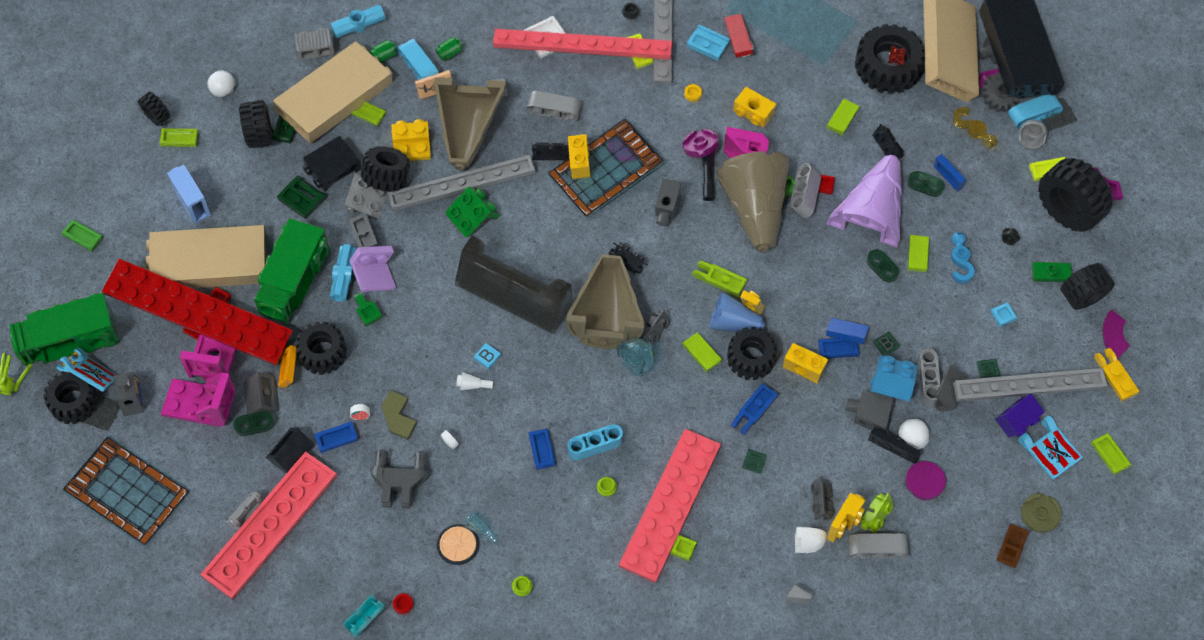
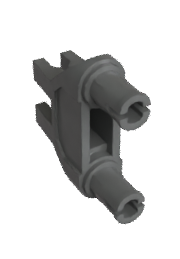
[370,450,429,509]

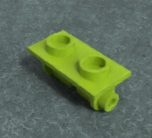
[860,493,893,534]

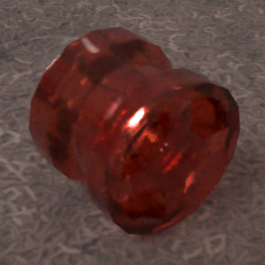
[888,45,906,66]

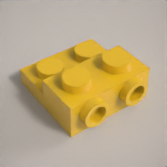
[391,119,431,161]
[827,493,865,543]

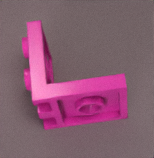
[180,335,236,380]

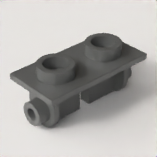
[637,309,670,349]
[810,476,833,520]

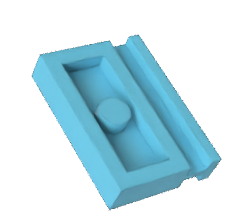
[687,25,730,61]

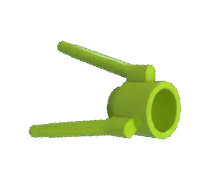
[0,353,33,395]

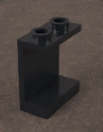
[303,136,362,192]

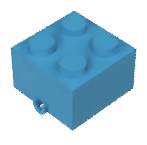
[870,356,918,401]

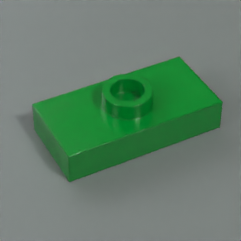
[1032,262,1072,282]

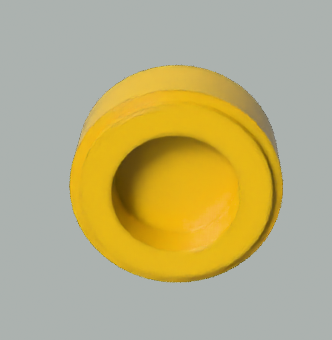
[684,84,702,102]

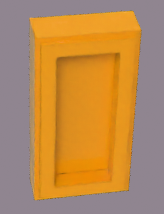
[278,345,297,388]

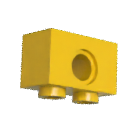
[733,87,776,128]
[568,134,591,179]
[783,343,828,384]

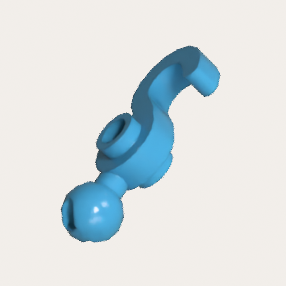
[951,232,975,284]

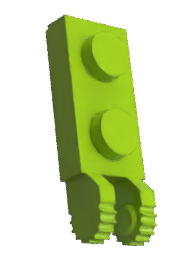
[692,260,747,297]

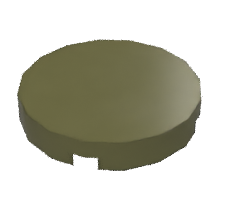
[1021,493,1062,533]

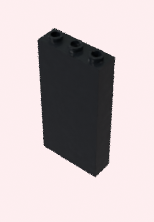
[979,0,1065,97]

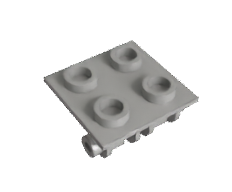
[344,173,388,219]

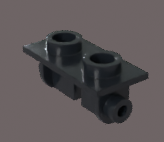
[872,124,904,159]
[532,142,569,160]
[609,242,648,274]

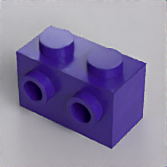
[995,393,1045,438]

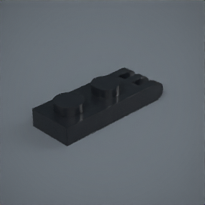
[868,427,921,464]

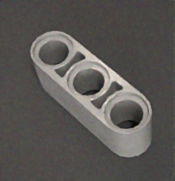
[526,91,581,121]
[790,163,821,218]
[918,348,941,407]
[848,534,909,559]

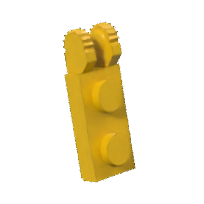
[740,290,765,315]
[1094,348,1140,401]

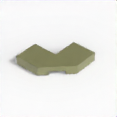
[381,390,417,440]

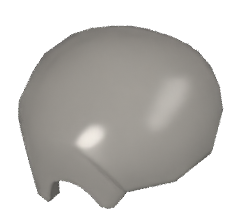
[1019,120,1047,150]

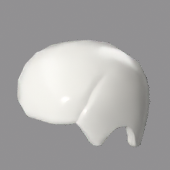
[208,70,236,97]
[898,419,930,449]

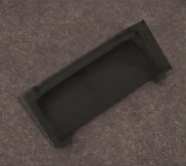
[455,235,572,335]

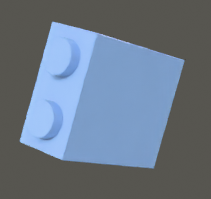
[167,165,211,224]

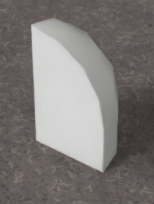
[795,527,827,553]

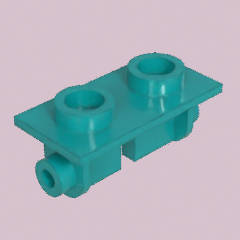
[343,594,385,638]

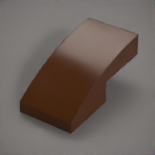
[996,523,1029,568]

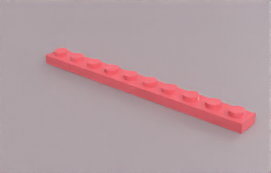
[493,29,672,60]

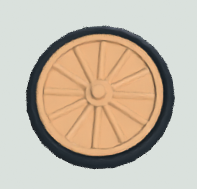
[436,524,479,565]

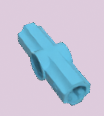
[330,5,385,38]
[330,244,356,302]

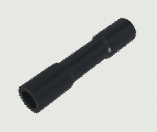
[702,153,714,201]

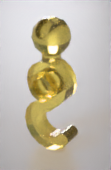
[952,107,998,148]

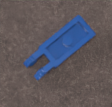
[731,383,778,435]

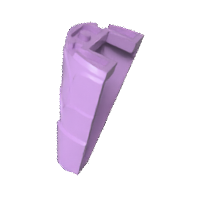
[827,155,902,248]

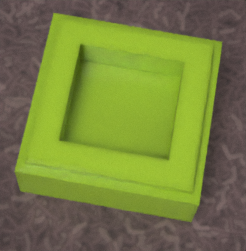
[670,535,697,561]

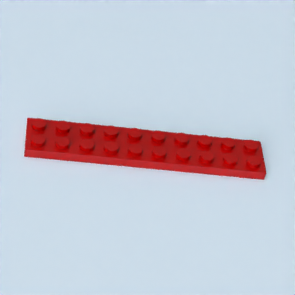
[101,259,294,366]

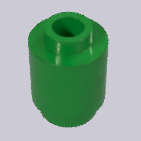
[435,36,463,61]
[369,40,397,63]

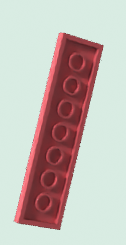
[619,429,721,583]
[200,451,337,600]

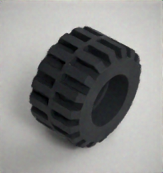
[239,99,273,149]
[361,146,410,192]
[1060,263,1115,310]
[295,321,347,375]
[727,327,777,380]
[43,372,99,424]

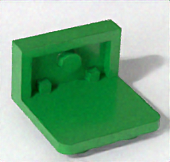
[446,186,501,237]

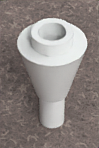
[456,372,493,391]

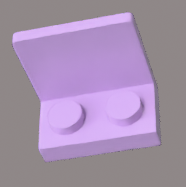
[350,246,396,292]

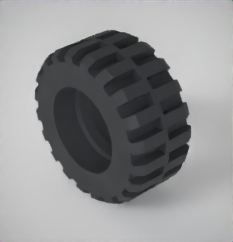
[855,24,925,94]
[1038,158,1113,232]

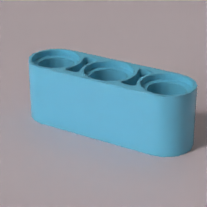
[397,39,439,80]
[1008,95,1063,129]
[568,424,623,460]

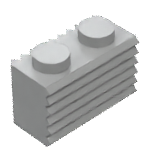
[295,28,334,60]

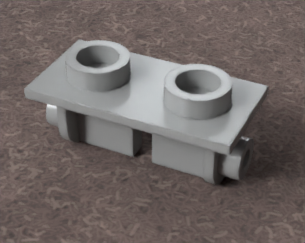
[226,491,264,531]

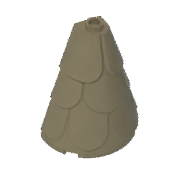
[434,77,506,170]
[717,151,789,252]
[566,254,644,349]

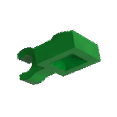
[354,292,382,327]

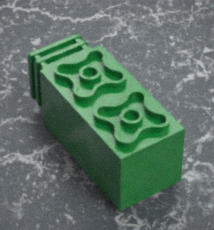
[254,218,330,323]
[9,293,120,366]

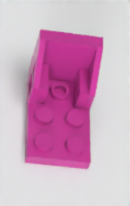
[723,127,769,159]
[161,372,236,427]

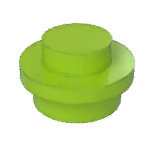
[597,477,617,497]
[512,576,532,597]

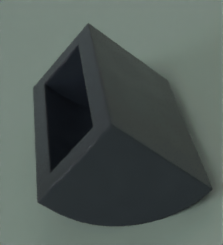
[265,428,314,473]

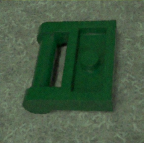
[277,175,327,219]

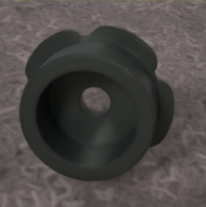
[622,3,639,19]
[1002,228,1020,245]

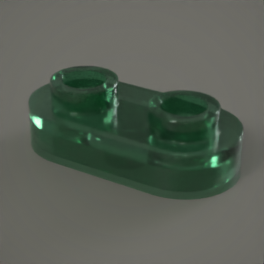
[908,171,945,197]
[867,249,899,283]
[233,411,274,436]

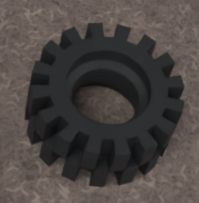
[137,91,171,126]

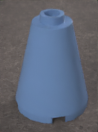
[709,293,765,332]

